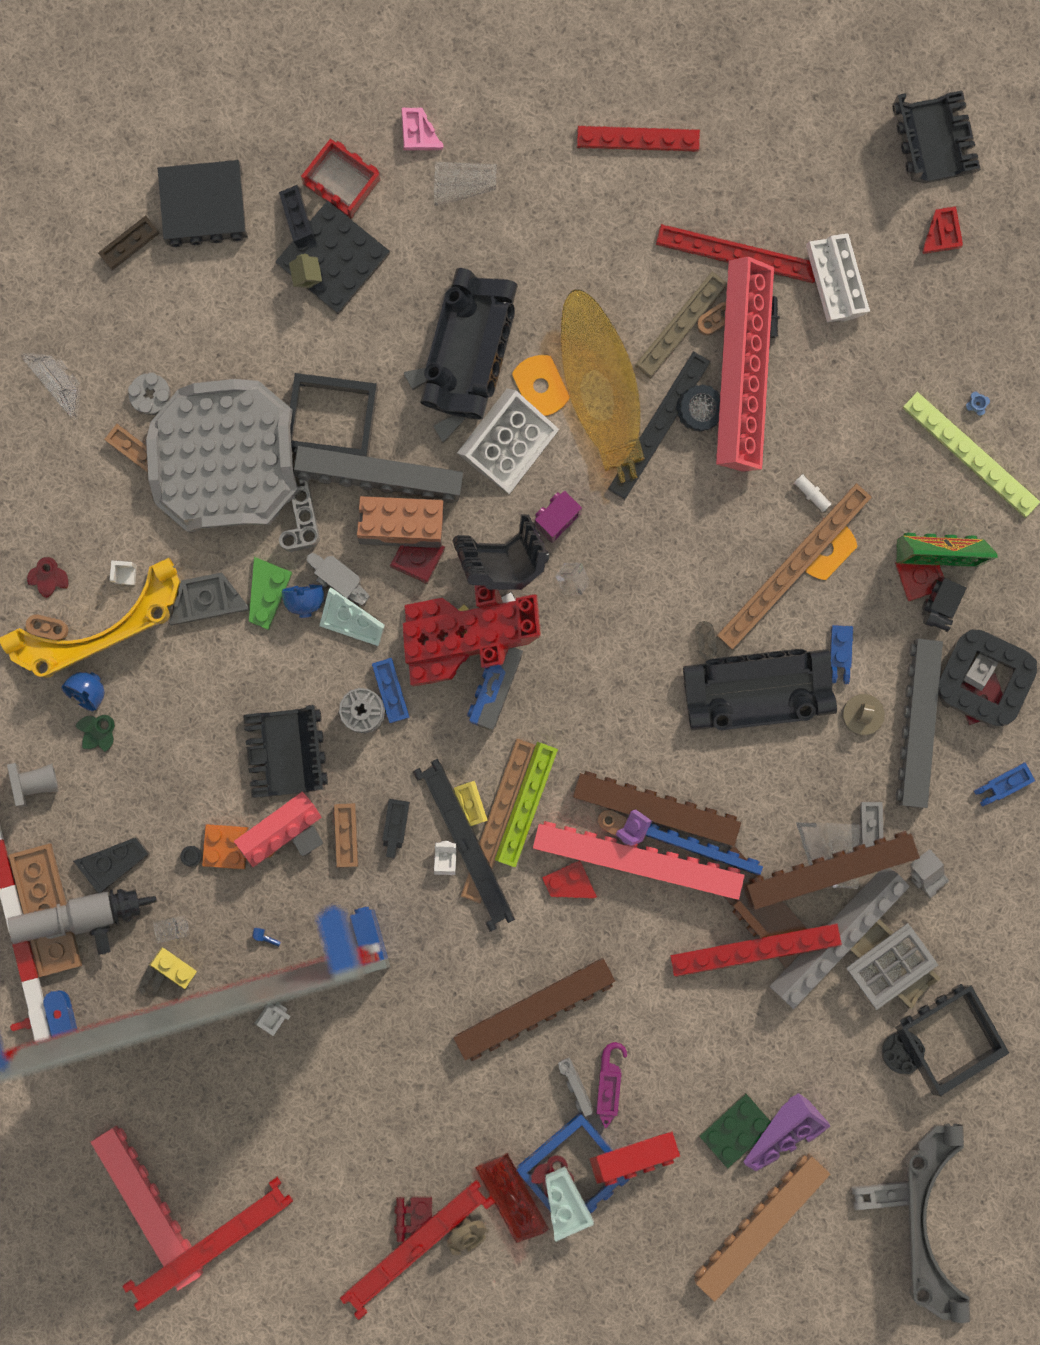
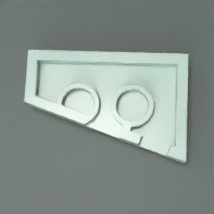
[319,587,385,646]
[546,1167,594,1242]

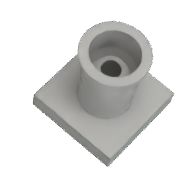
[7,763,59,808]

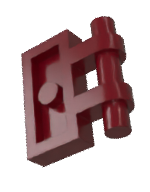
[394,1196,432,1242]

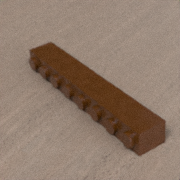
[572,771,742,846]
[747,831,920,910]
[453,957,615,1062]

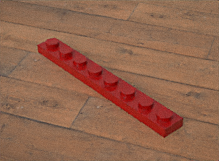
[670,924,842,977]

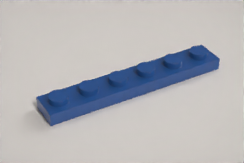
[645,823,763,876]

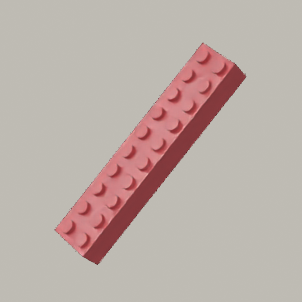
[716,257,774,472]

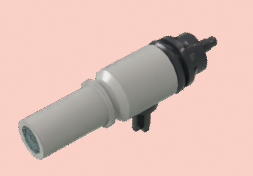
[7,889,157,955]

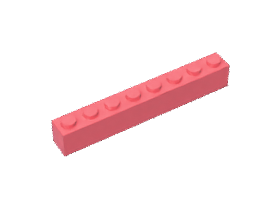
[91,1125,203,1290]

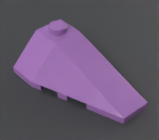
[744,1093,830,1171]

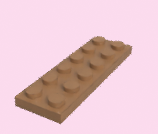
[9,844,82,977]

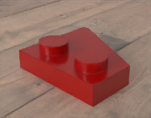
[542,860,597,898]

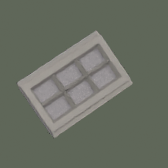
[846,923,938,1010]

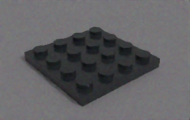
[275,200,390,314]

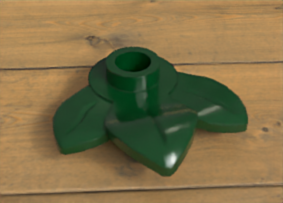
[75,715,115,752]

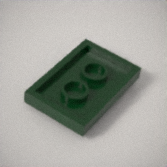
[699,1093,771,1169]

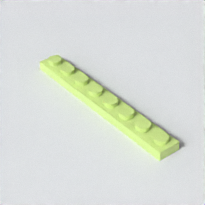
[903,392,1040,518]

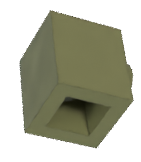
[289,254,322,288]

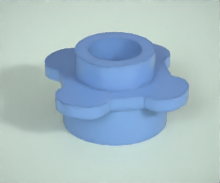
[966,392,990,416]

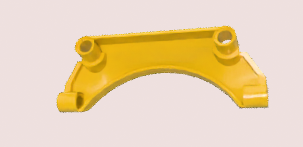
[0,557,180,678]

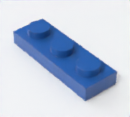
[372,658,410,724]

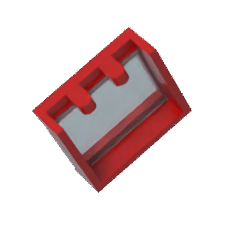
[301,138,380,219]

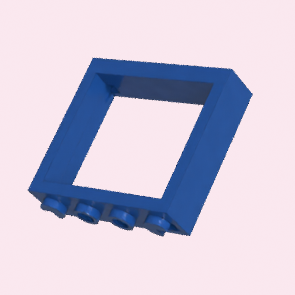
[516,1112,630,1214]

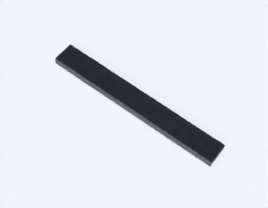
[608,351,711,500]

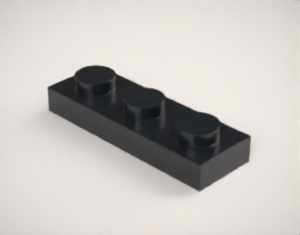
[279,185,315,246]

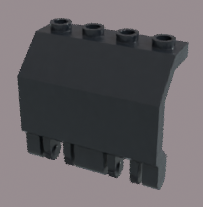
[892,91,981,183]
[452,514,549,590]
[243,705,328,798]

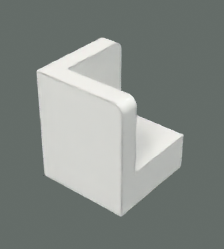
[110,560,137,586]

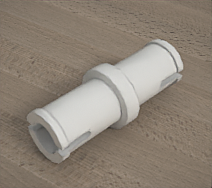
[794,474,832,512]

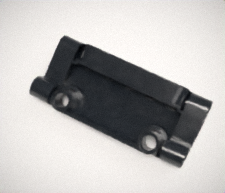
[420,268,518,420]
[683,649,837,731]

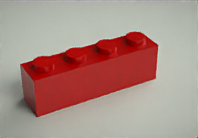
[589,1131,680,1186]

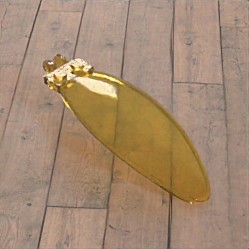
[561,289,645,482]

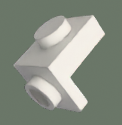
[434,841,456,875]
[254,1002,291,1036]

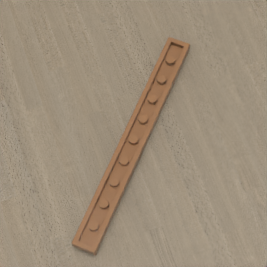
[716,483,872,650]

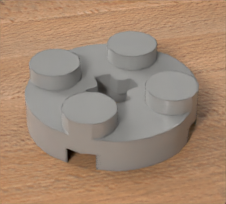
[128,373,171,415]

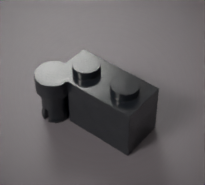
[921,577,967,632]

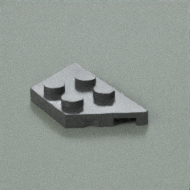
[169,572,250,626]

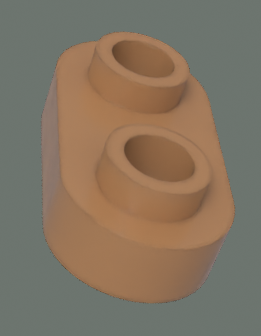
[697,302,726,336]
[26,614,68,641]
[598,810,628,837]

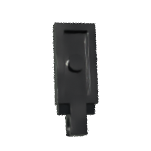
[382,799,410,858]

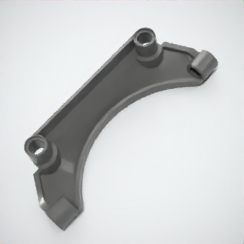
[905,1124,971,1323]

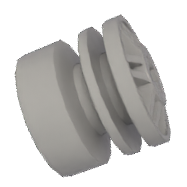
[339,688,386,734]

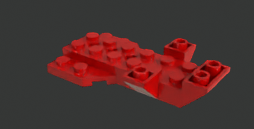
[402,585,541,687]

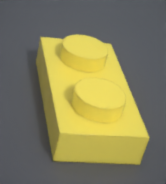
[454,781,488,826]
[149,947,197,989]

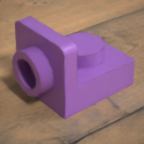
[616,809,652,846]

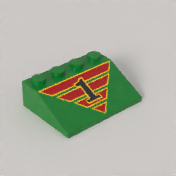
[896,533,997,567]

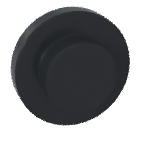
[180,846,202,867]

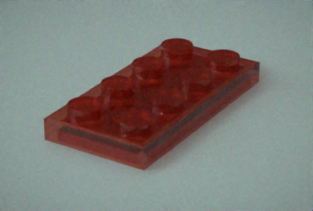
[475,1153,549,1243]

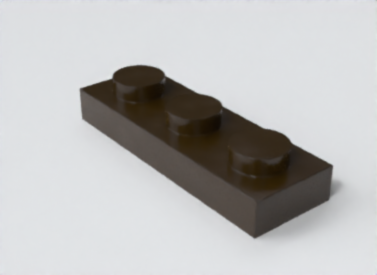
[98,215,160,270]

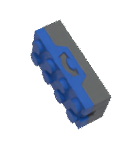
[467,647,523,732]

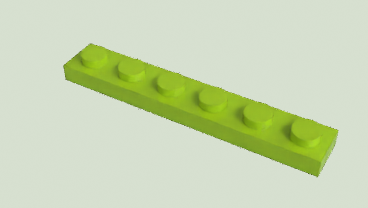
[495,742,558,868]

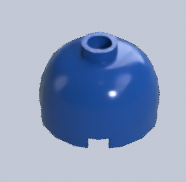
[282,584,324,618]
[61,672,105,712]

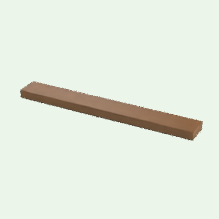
[461,739,536,903]

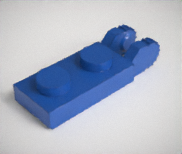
[830,625,853,684]
[974,762,1035,806]

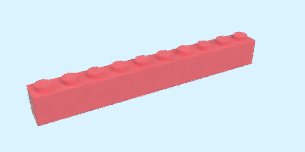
[533,821,745,900]

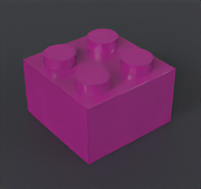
[535,490,582,543]

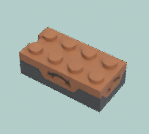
[357,496,444,548]

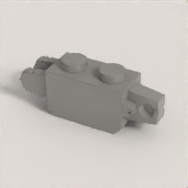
[306,553,370,606]

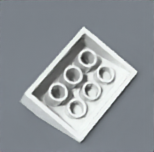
[457,388,559,494]

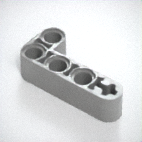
[279,466,320,552]

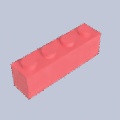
[234,791,322,867]

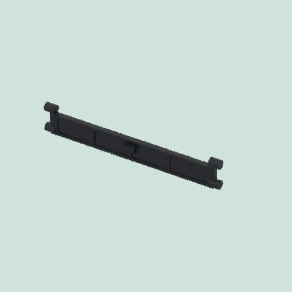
[413,759,515,932]

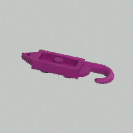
[596,1042,627,1129]

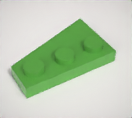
[249,557,293,630]

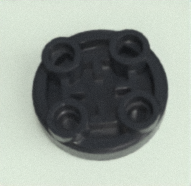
[881,1031,925,1074]

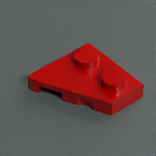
[922,206,963,254]

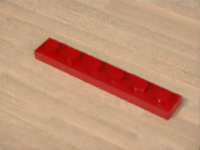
[577,126,700,152]

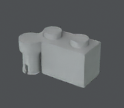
[910,849,949,898]

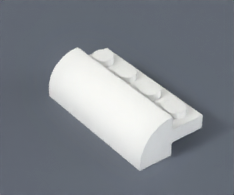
[806,234,870,322]

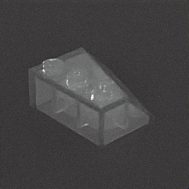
[796,822,861,889]

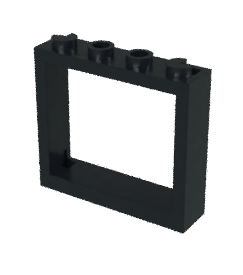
[290,373,378,457]
[895,984,1009,1096]

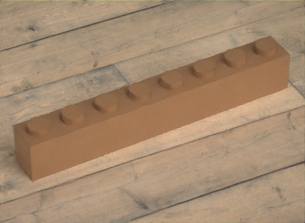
[694,1153,831,1302]

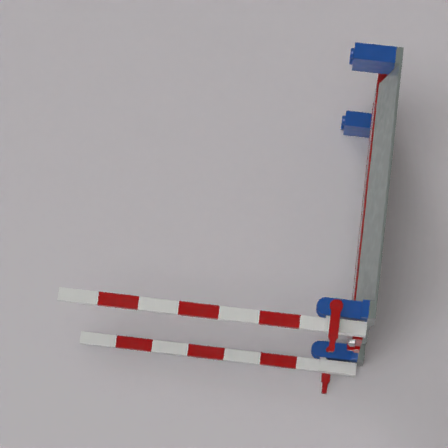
[0,826,390,1082]

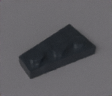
[73,837,150,893]

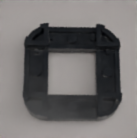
[938,629,1037,729]

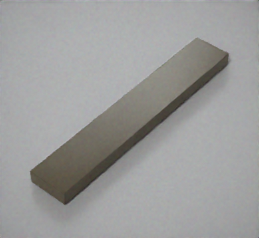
[635,271,727,378]

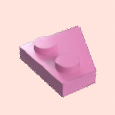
[401,108,443,150]

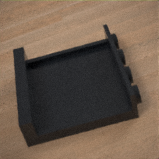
[158,160,248,247]

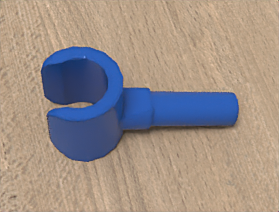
[253,928,281,947]

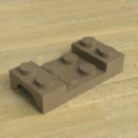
[849,919,941,1009]

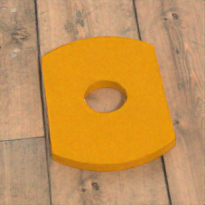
[512,355,570,416]
[805,526,857,580]

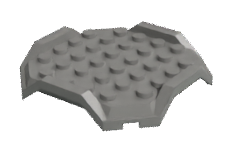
[146,379,298,533]

